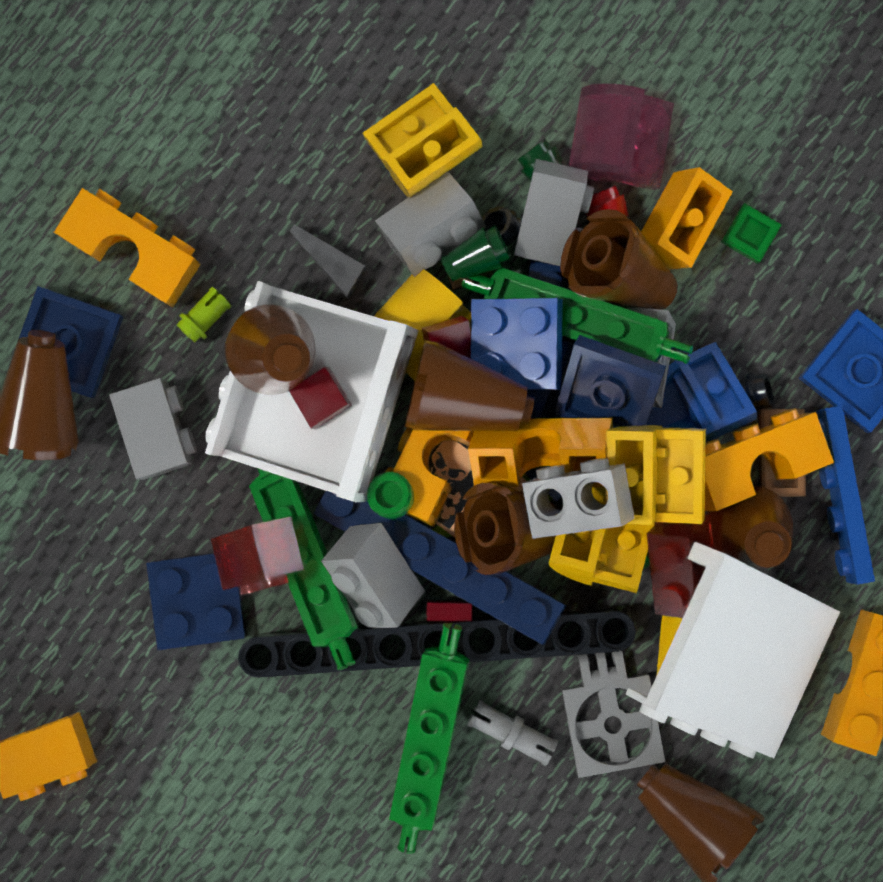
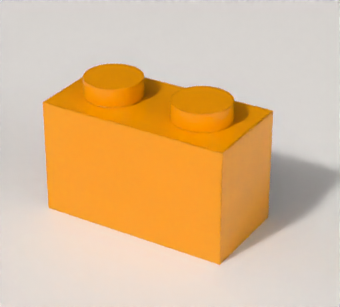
[641,167,733,269]
[0,712,97,801]

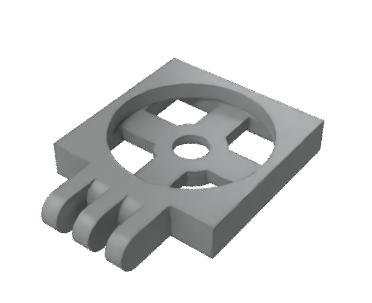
[561,651,665,778]

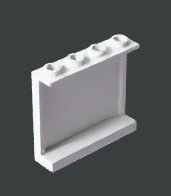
[205,281,419,502]
[626,542,840,759]

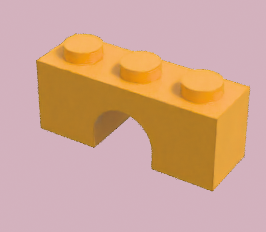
[54,188,201,308]
[705,408,834,511]
[468,418,613,487]
[385,428,474,527]
[821,610,883,756]

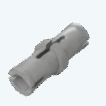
[467,700,558,766]

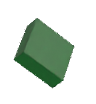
[720,203,782,264]

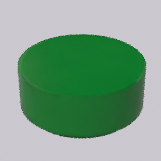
[367,472,414,519]

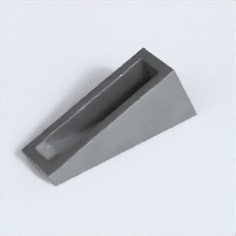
[290,224,366,299]

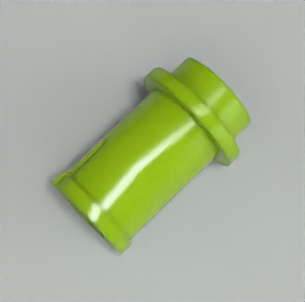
[176,287,232,343]

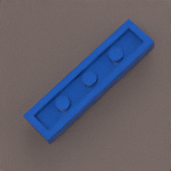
[815,405,875,585]

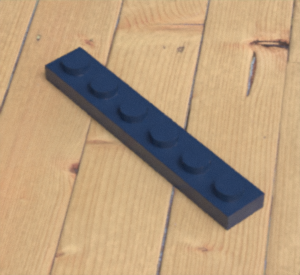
[313,491,566,645]

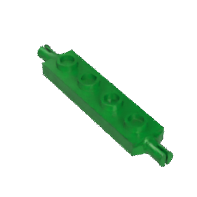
[462,268,693,364]
[249,468,358,670]
[389,623,469,854]

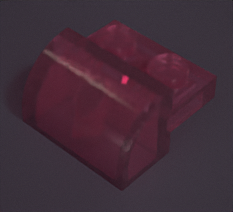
[569,84,674,190]

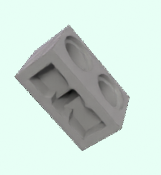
[522,458,635,539]

